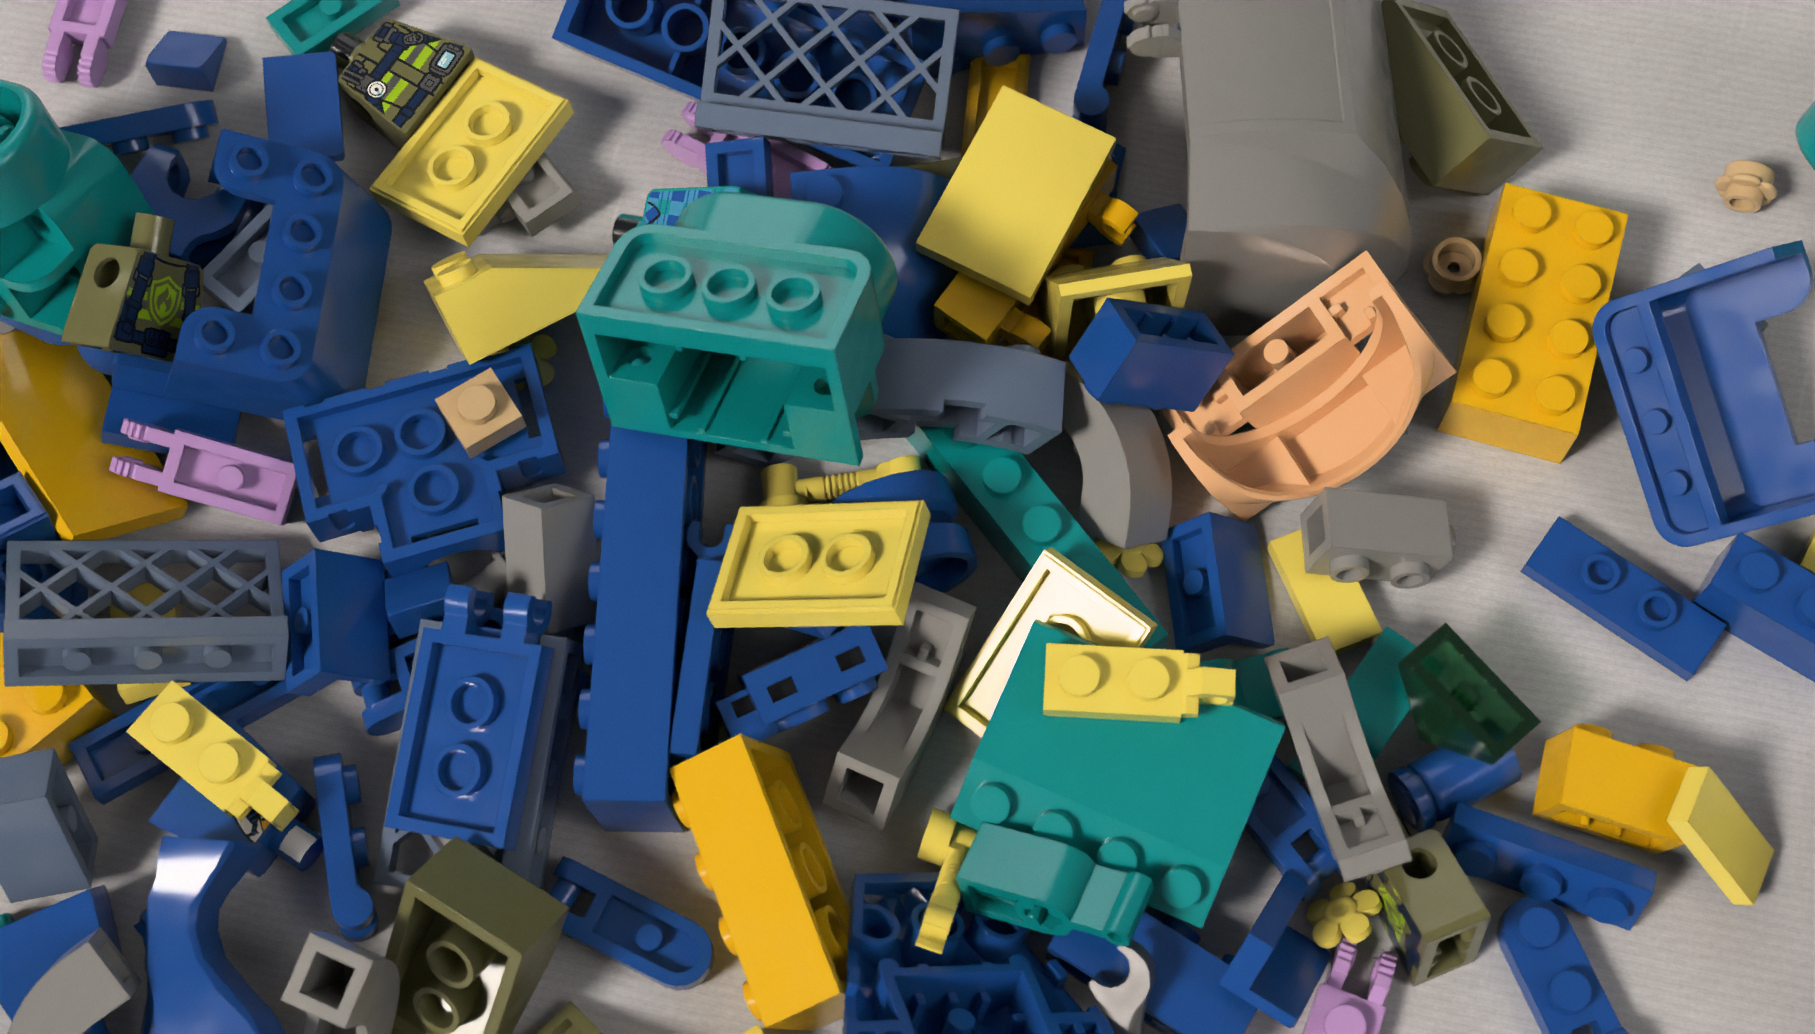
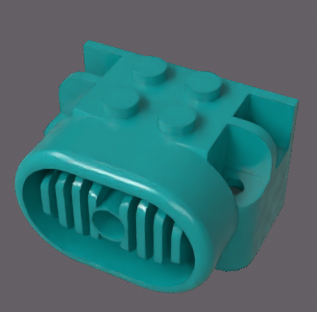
[0,79,155,335]
[575,192,898,466]

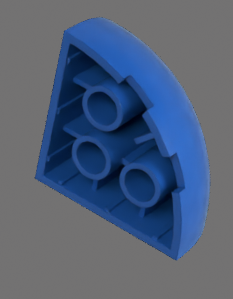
[790,166,958,340]

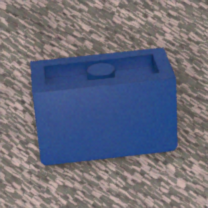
[262,51,345,162]
[102,353,241,454]
[1162,512,1275,654]
[282,548,390,696]
[1219,870,1332,1028]

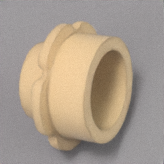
[1715,160,1777,213]
[1423,237,1482,296]

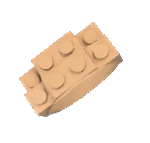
[1161,250,1456,522]

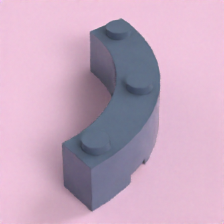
[715,334,1066,468]

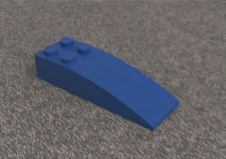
[552,0,931,166]

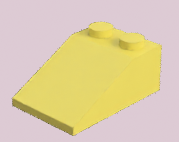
[423,251,609,365]
[1038,255,1192,362]

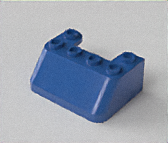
[164,128,392,421]
[1592,240,1815,547]

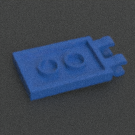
[669,521,735,765]
[384,584,554,850]

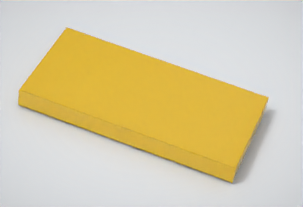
[0,330,189,541]

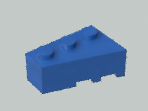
[897,0,1087,79]

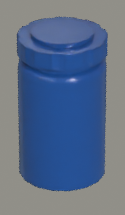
[1387,722,1522,833]

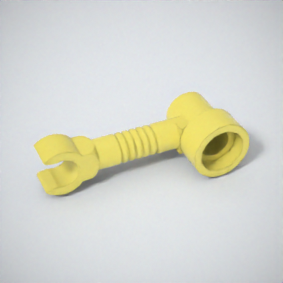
[759,455,921,506]
[915,807,978,954]

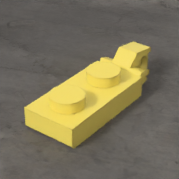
[1043,643,1236,723]
[126,680,300,832]

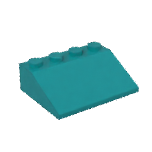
[950,619,1287,929]

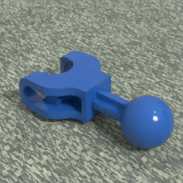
[76,144,268,376]

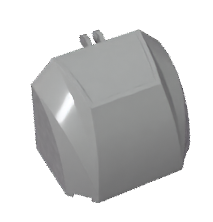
[1124,0,1411,336]

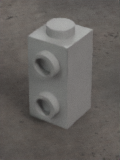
[502,483,598,638]
[1300,487,1456,589]

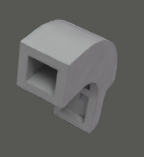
[1062,361,1172,549]
[822,582,977,831]
[1264,637,1412,882]
[7,927,142,1034]
[281,931,400,1034]

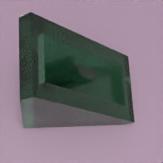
[1397,623,1541,765]

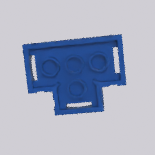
[282,342,567,577]

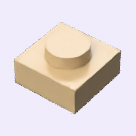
[435,367,527,459]

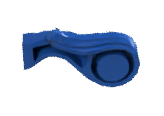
[133,836,286,1034]

